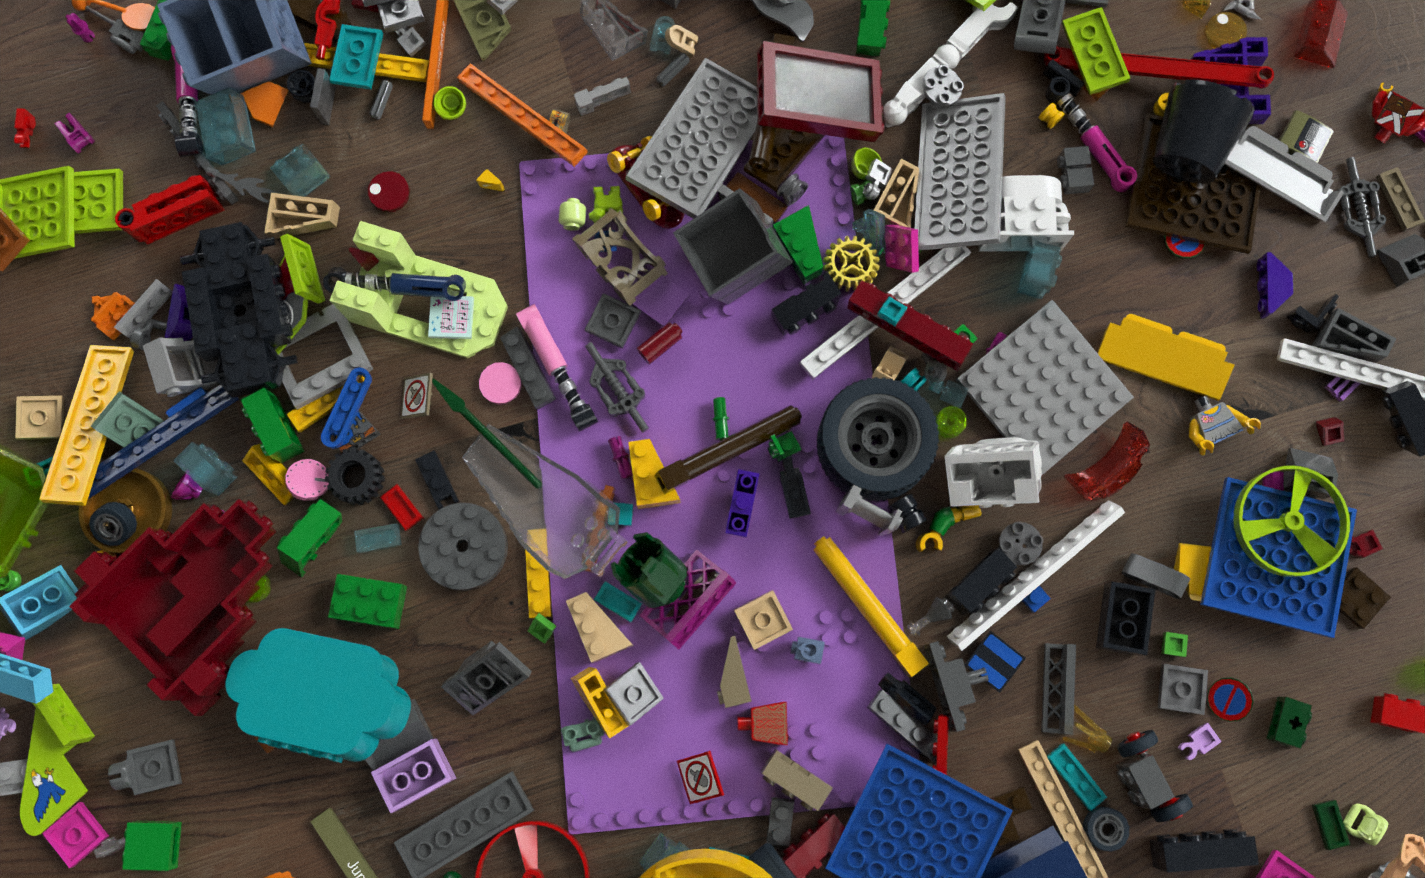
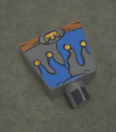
[331,405,381,454]

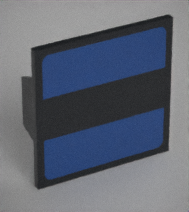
[964,630,1026,693]

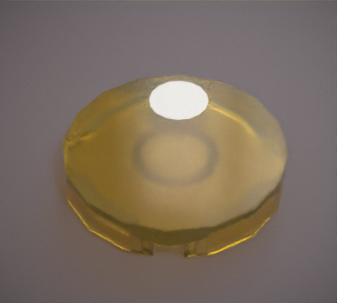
[1205,12,1247,49]

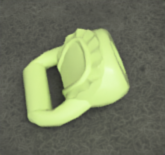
[1343,804,1389,846]

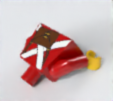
[1372,83,1425,144]

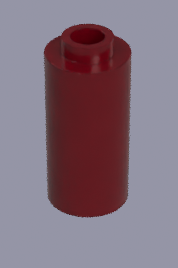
[636,322,683,365]

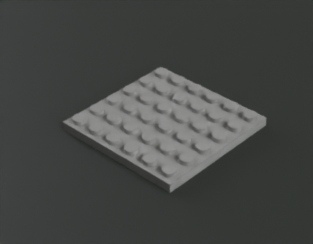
[956,300,1134,476]

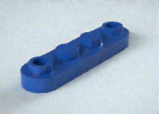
[321,367,372,449]

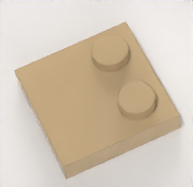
[15,395,64,440]
[734,590,793,650]

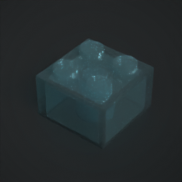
[1017,241,1062,299]
[173,442,237,496]

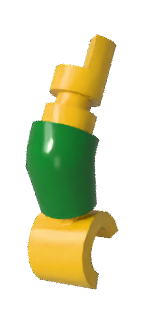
[916,505,982,552]

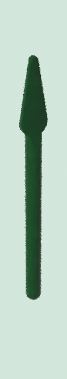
[432,378,542,489]

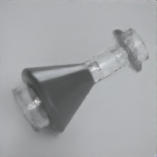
[907,597,955,637]

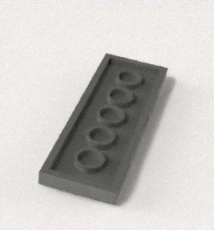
[394,771,535,878]

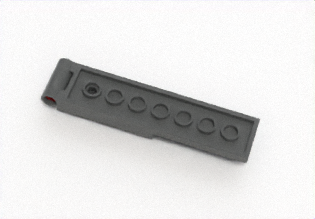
[1014,0,1066,55]

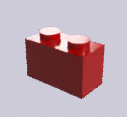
[1370,693,1425,734]

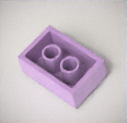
[371,739,457,813]

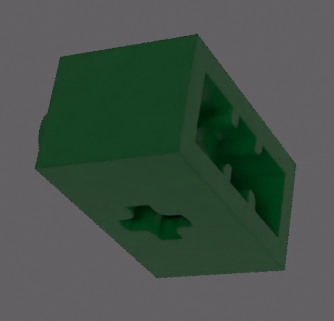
[1266,697,1312,749]

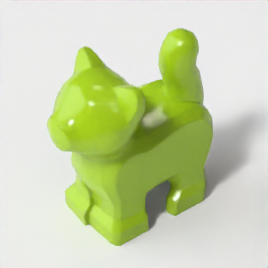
[589,186,623,223]

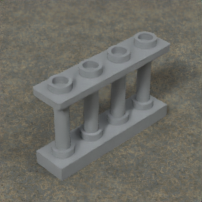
[836,485,903,537]

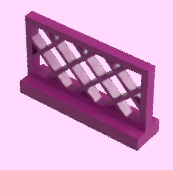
[639,550,736,650]

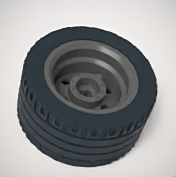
[816,377,939,502]

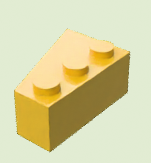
[628,439,681,509]

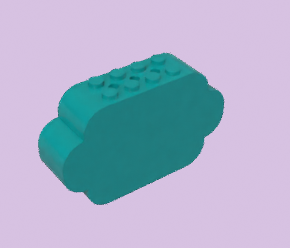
[225,628,411,763]

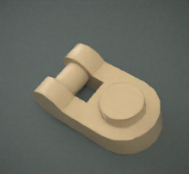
[665,25,698,58]

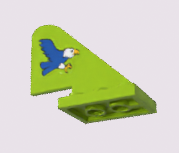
[20,684,95,836]

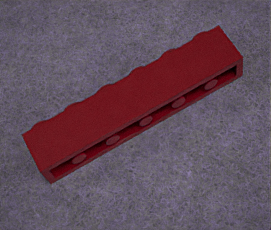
[847,280,973,372]

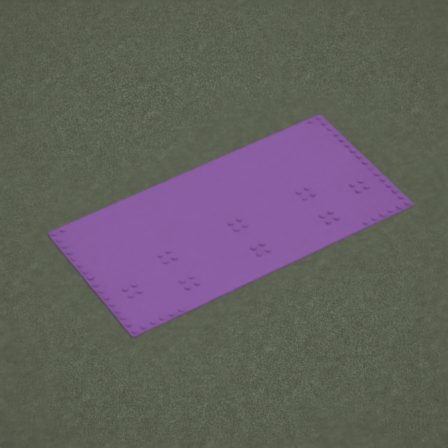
[519,135,919,834]

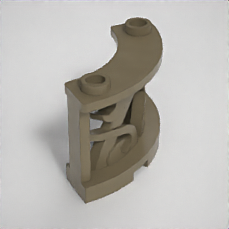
[572,208,668,306]

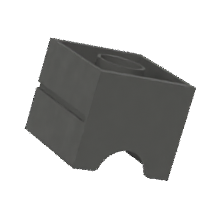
[673,188,793,304]

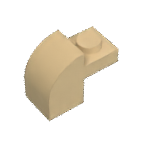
[871,346,909,381]

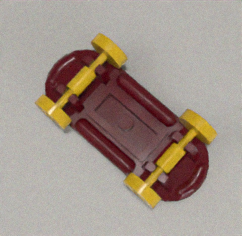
[607,136,684,229]

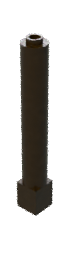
[749,34,795,171]
[654,405,802,495]

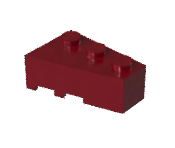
[782,813,845,878]

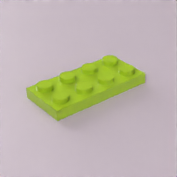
[1062,7,1130,95]

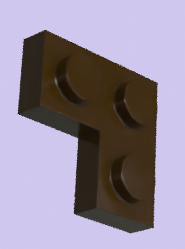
[991,787,1033,846]

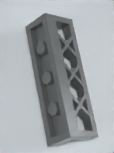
[1041,643,1076,735]

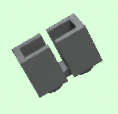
[1057,146,1094,195]

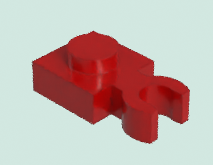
[14,108,36,148]

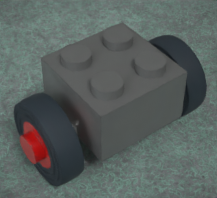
[1116,730,1193,822]

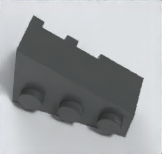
[1312,308,1396,363]

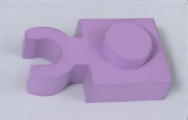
[1178,723,1221,760]

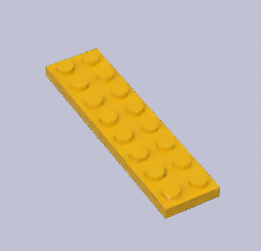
[39,345,134,506]

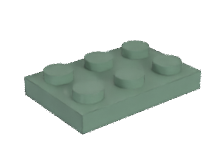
[91,391,165,447]

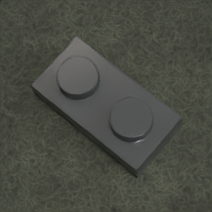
[766,797,794,846]

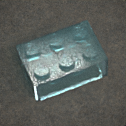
[195,88,256,165]

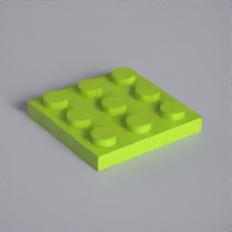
[74,169,123,234]

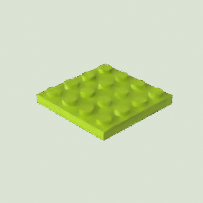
[0,166,75,259]

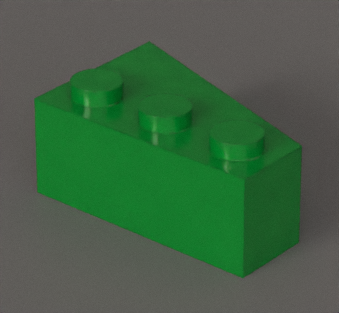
[140,0,173,61]
[772,205,823,285]
[277,499,343,578]

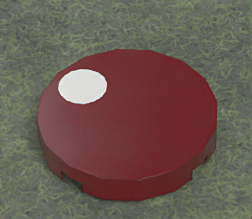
[368,171,410,212]

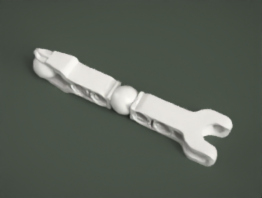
[882,2,1018,127]

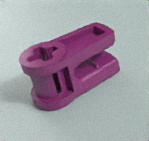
[54,112,95,154]

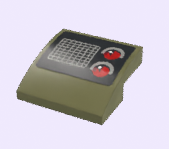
[1279,110,1334,163]

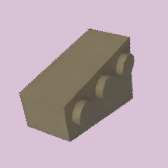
[760,749,833,811]

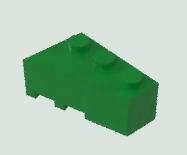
[856,0,890,56]

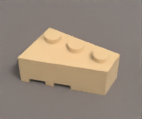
[566,592,634,663]

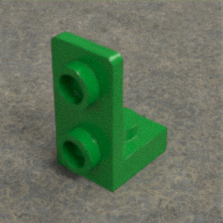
[767,431,802,463]

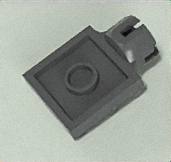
[108,739,182,795]

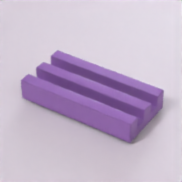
[1324,376,1360,402]

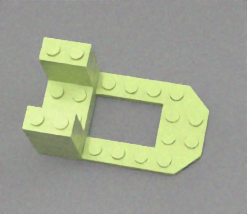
[330,221,508,359]

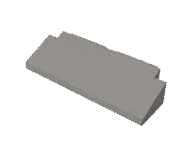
[1225,126,1344,222]

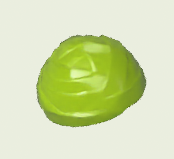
[433,86,466,120]
[851,147,882,180]

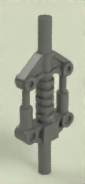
[1337,157,1386,258]
[585,342,649,433]

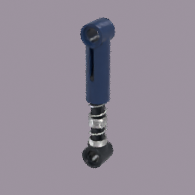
[323,267,466,301]

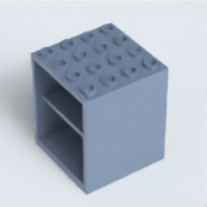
[157,0,312,100]

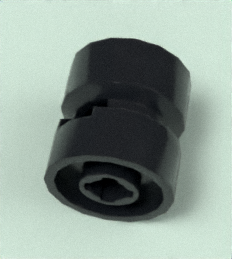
[887,494,927,534]

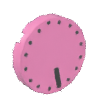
[285,459,329,501]

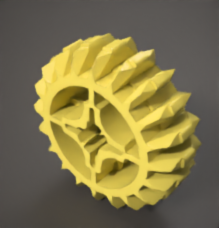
[823,236,880,292]

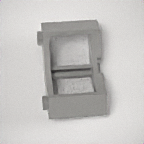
[143,337,220,397]

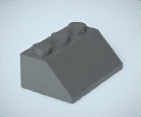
[365,699,434,770]

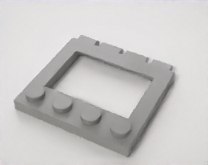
[279,304,373,410]

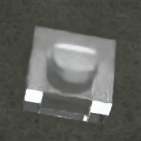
[94,837,125,859]

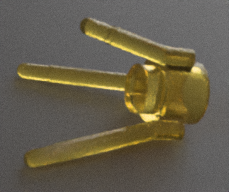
[1063,704,1112,753]

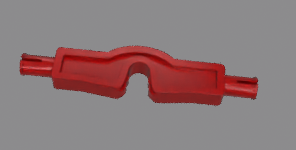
[315,0,340,60]

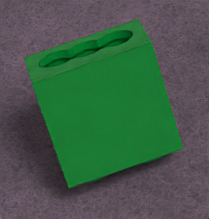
[122,820,182,871]

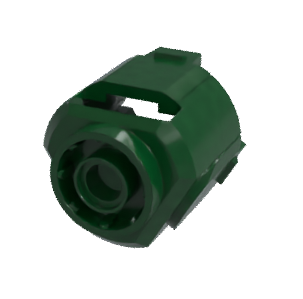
[611,532,687,608]

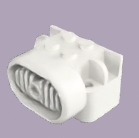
[979,175,1074,251]
[945,437,1042,508]

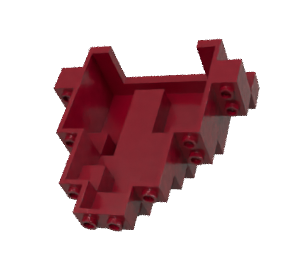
[69,499,277,716]

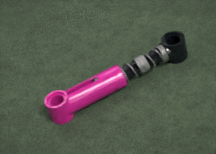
[171,45,204,157]
[1045,77,1137,192]

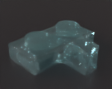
[852,209,885,255]

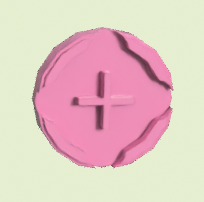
[479,362,522,405]

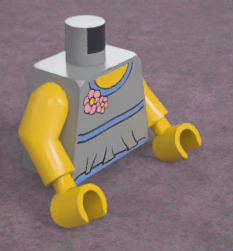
[1189,396,1261,456]

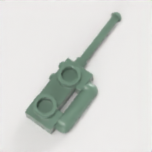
[561,717,604,752]

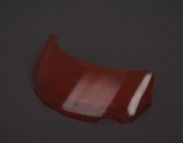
[1064,421,1150,501]

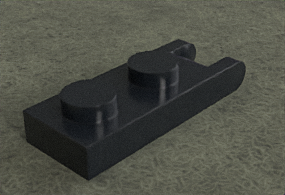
[415,450,460,510]

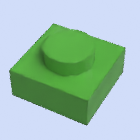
[528,613,556,644]
[1161,632,1188,657]

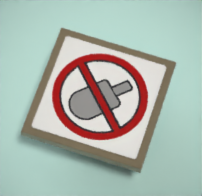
[400,373,433,419]

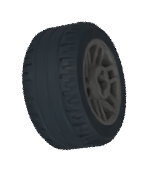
[748,843,797,878]

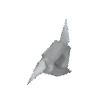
[1223,0,1262,20]

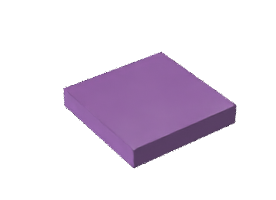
[632,275,689,327]

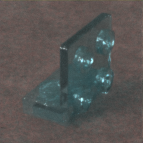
[271,144,331,197]

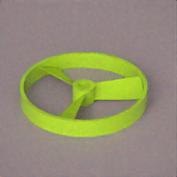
[1233,466,1350,577]

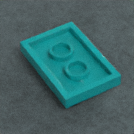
[329,24,383,90]

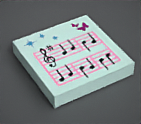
[428,296,474,339]

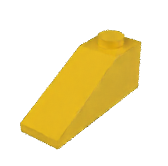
[570,667,628,738]

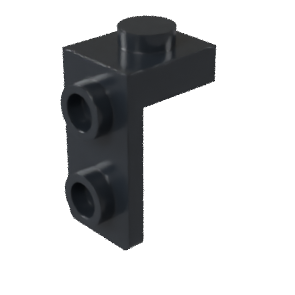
[1287,294,1339,333]

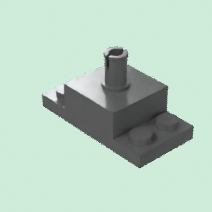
[441,641,532,715]
[923,641,989,732]

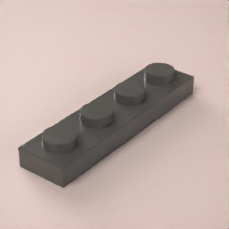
[500,326,556,410]
[867,690,938,765]

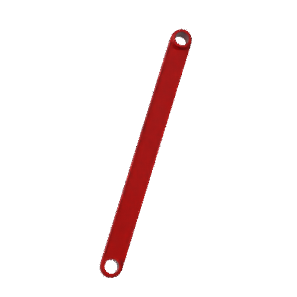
[1044,47,1274,89]

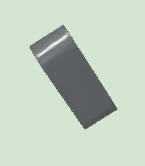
[1121,553,1190,599]

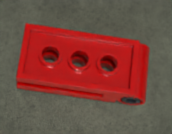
[115,175,224,244]

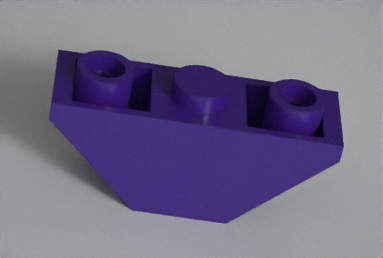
[1257,252,1293,319]
[164,284,193,342]
[725,469,760,538]

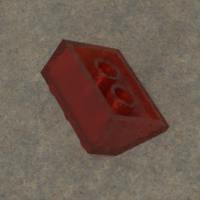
[1294,0,1348,68]

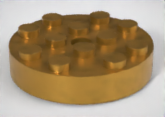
[79,468,172,554]

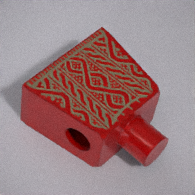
[737,702,788,745]

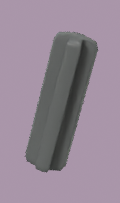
[656,53,690,86]
[369,80,393,120]

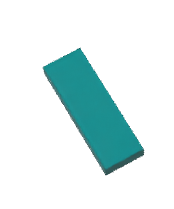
[1047,743,1107,811]

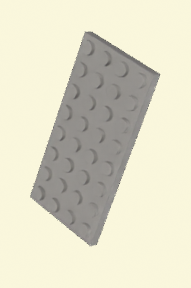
[625,58,758,219]
[914,93,1005,251]

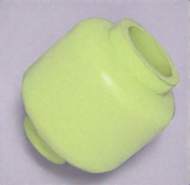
[558,198,586,231]

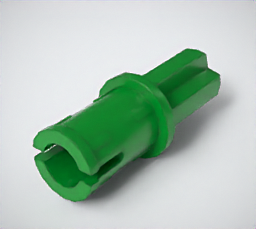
[712,397,729,440]

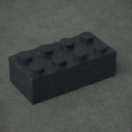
[1149,829,1259,873]

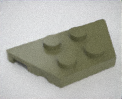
[453,0,511,62]

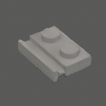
[0,759,28,796]

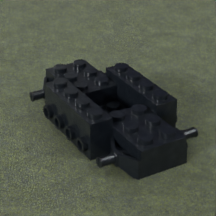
[180,222,298,398]

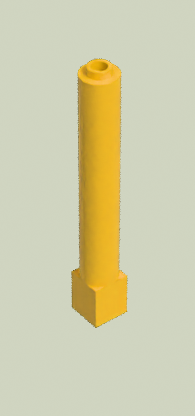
[813,536,929,677]

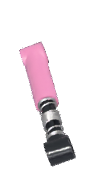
[516,304,598,432]

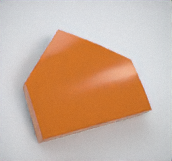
[241,81,288,128]
[91,292,135,341]

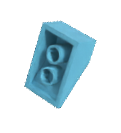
[0,565,78,640]

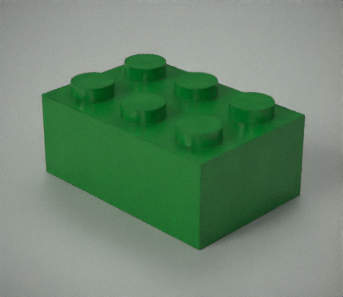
[241,388,305,463]
[328,574,407,629]

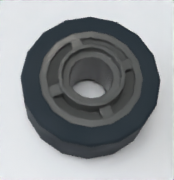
[89,502,137,546]
[1083,807,1129,852]

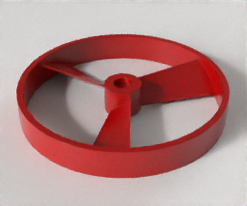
[475,820,590,878]

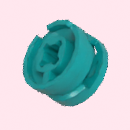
[901,367,927,392]

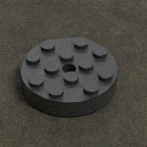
[418,503,508,591]

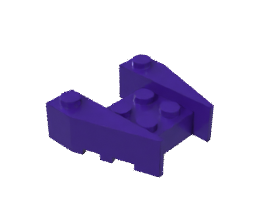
[1190,37,1271,124]

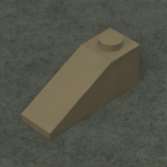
[717,636,751,708]

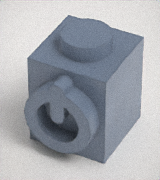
[790,637,825,665]

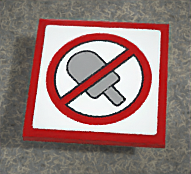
[677,751,724,804]

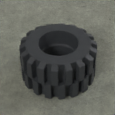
[325,448,385,505]

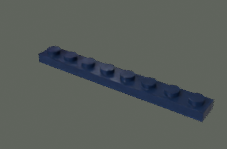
[88,385,239,499]

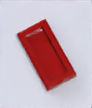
[380,484,424,531]

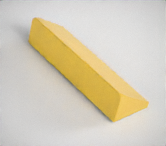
[242,444,294,505]

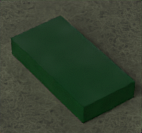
[1312,799,1350,850]

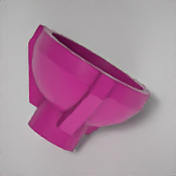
[171,470,203,499]

